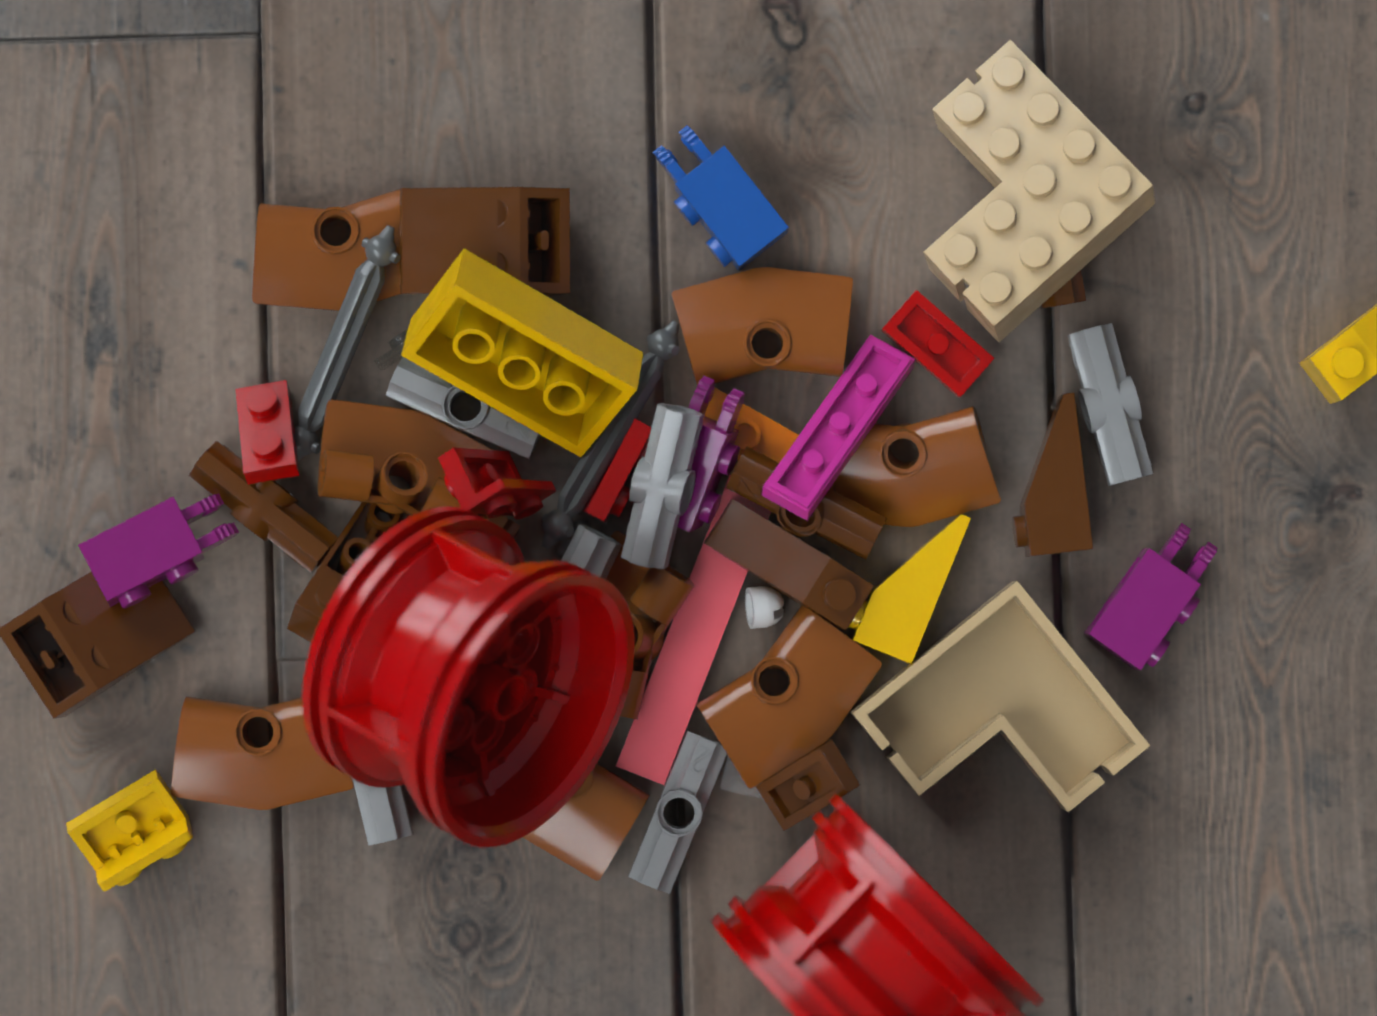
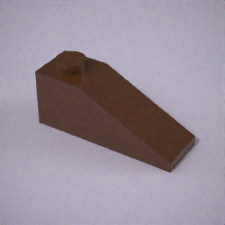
[1012,393,1093,557]
[704,499,874,630]

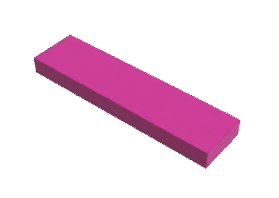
[762,334,915,521]

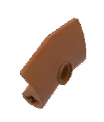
[252,189,400,311]
[671,267,853,385]
[318,399,493,516]
[834,406,1001,527]
[606,531,695,720]
[696,605,882,789]
[171,696,354,810]
[523,764,650,881]

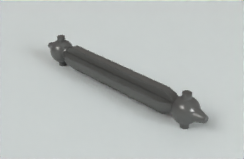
[294,225,401,463]
[542,320,680,550]

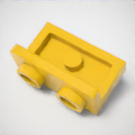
[66,769,193,891]

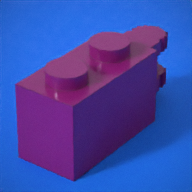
[678,376,745,532]
[78,494,239,609]
[1083,523,1218,670]

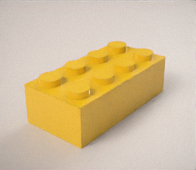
[401,248,643,458]

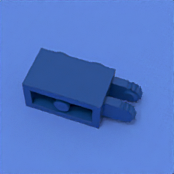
[653,125,789,271]

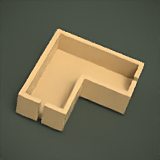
[924,40,1155,342]
[850,581,1151,812]

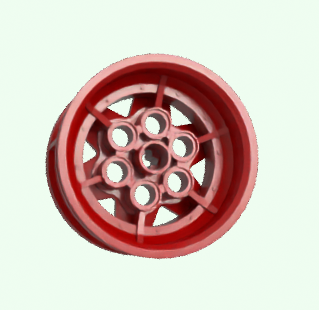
[302,506,635,848]
[710,793,1045,1016]

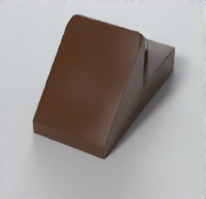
[756,740,860,831]

